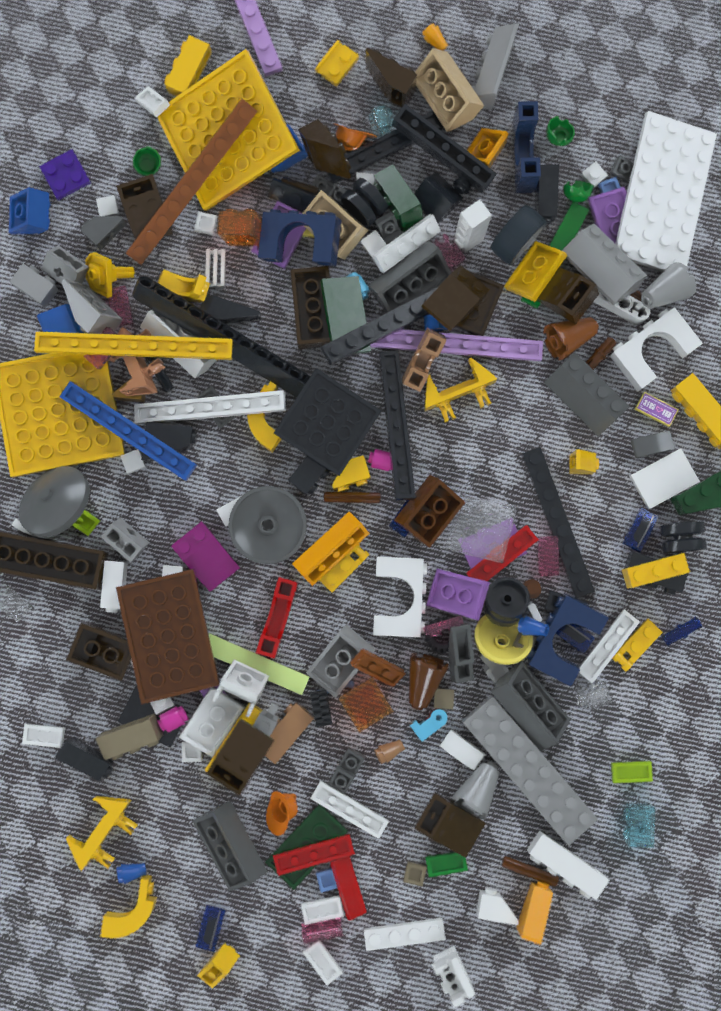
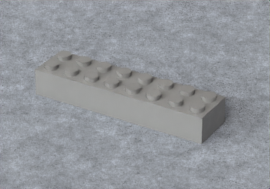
[461,695,599,846]

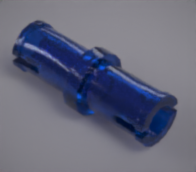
[662,616,702,646]

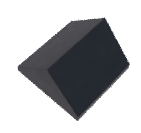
[414,172,464,224]

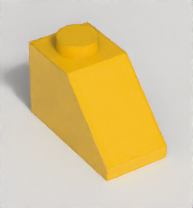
[569,449,599,475]
[197,943,240,989]

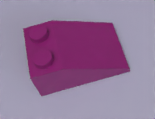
[171,521,240,592]

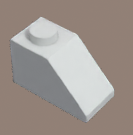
[476,888,519,925]

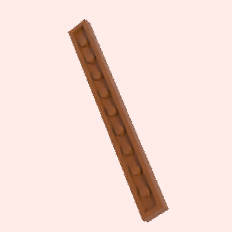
[126,98,257,265]

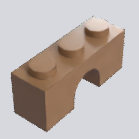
[402,327,447,392]

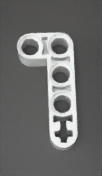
[594,291,650,325]

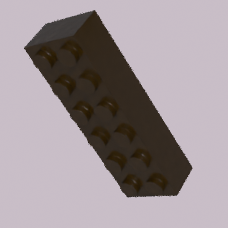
[0,532,109,590]

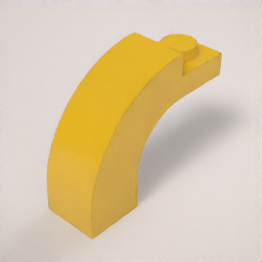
[158,270,210,303]
[247,381,281,453]
[101,875,157,938]

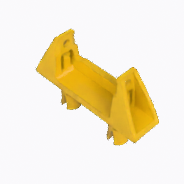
[424,358,497,423]
[66,796,138,871]

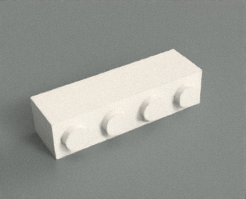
[454,200,492,253]
[527,831,609,900]

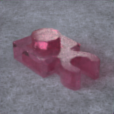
[434,234,465,270]

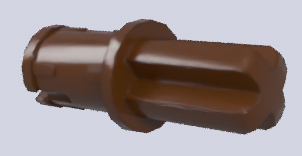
[586,337,617,370]

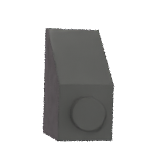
[80,216,127,251]

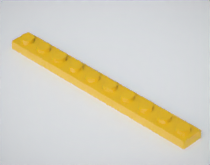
[34,332,233,360]

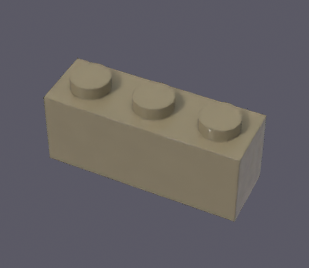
[95,713,164,760]

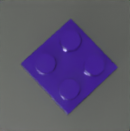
[39,149,91,201]

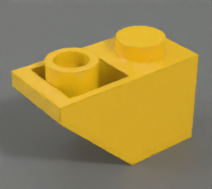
[332,455,370,492]

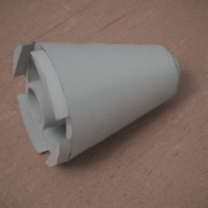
[641,262,696,309]
[451,761,500,820]

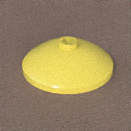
[474,615,533,665]

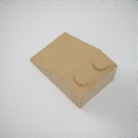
[302,190,368,260]

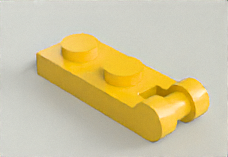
[319,544,370,593]
[612,619,663,672]

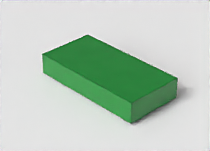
[425,851,468,878]

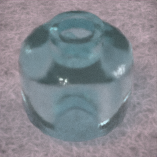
[368,105,394,135]

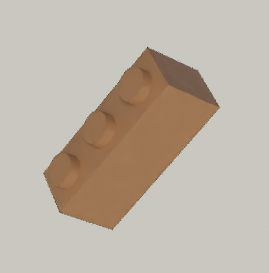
[266,702,314,765]

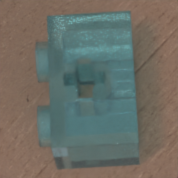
[623,803,655,848]

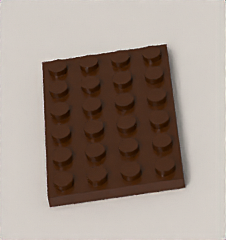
[116,569,220,704]

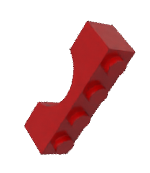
[256,577,299,659]

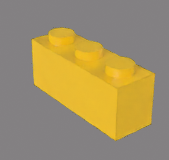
[164,35,212,96]
[622,553,690,588]

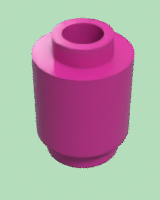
[368,449,392,472]
[158,706,189,733]

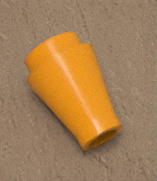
[422,23,448,51]

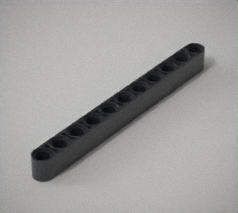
[132,276,311,397]

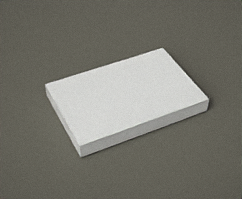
[630,448,700,509]
[179,687,245,758]

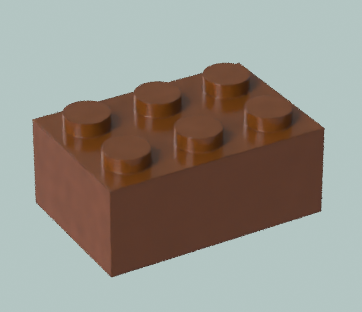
[394,475,466,548]

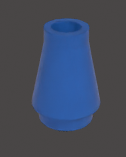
[518,616,549,636]
[116,863,147,884]

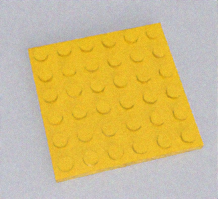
[157,49,300,211]
[0,353,126,478]

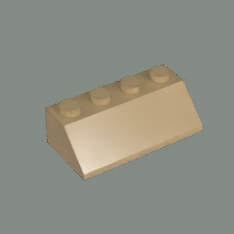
[415,48,484,132]

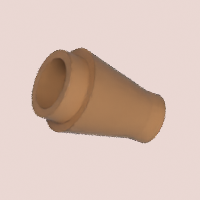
[374,739,405,764]

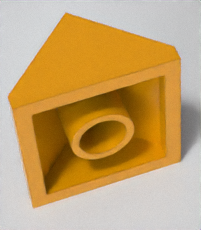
[467,128,509,168]

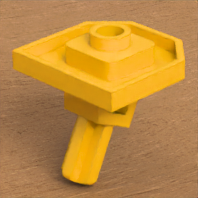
[85,252,135,298]

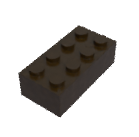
[290,266,330,350]

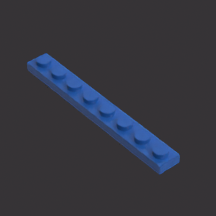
[60,381,197,481]

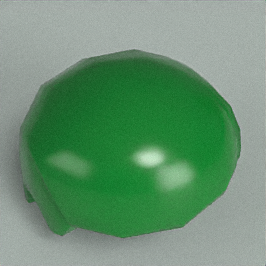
[546,116,575,147]
[133,146,162,176]
[563,181,594,203]

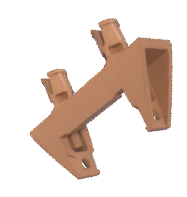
[106,327,166,396]

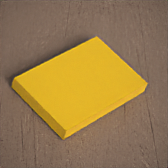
[504,241,567,302]

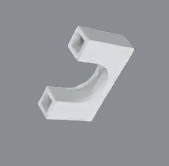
[610,307,703,392]
[373,557,427,637]
[100,561,185,613]

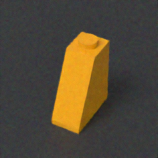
[516,881,553,945]

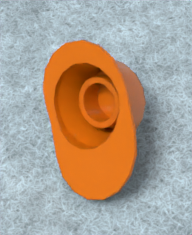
[334,123,377,151]
[266,791,298,836]

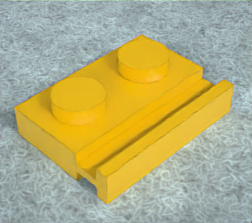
[315,40,359,87]

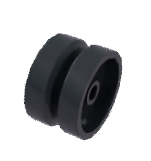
[340,178,388,228]
[660,521,707,553]
[484,577,530,627]

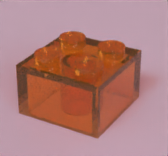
[217,209,262,246]
[338,676,393,733]

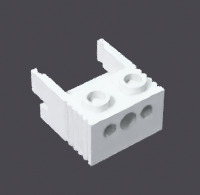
[212,660,269,718]
[432,946,475,1008]

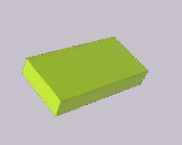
[611,761,653,783]

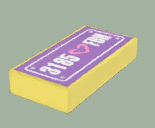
[634,392,679,427]

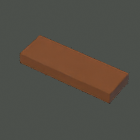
[350,648,406,687]

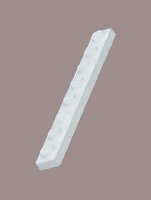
[134,390,286,425]

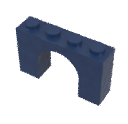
[512,101,541,193]
[258,209,342,266]
[527,593,609,687]

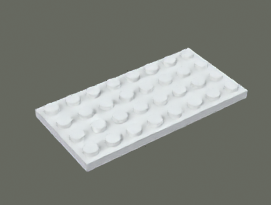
[615,111,717,272]

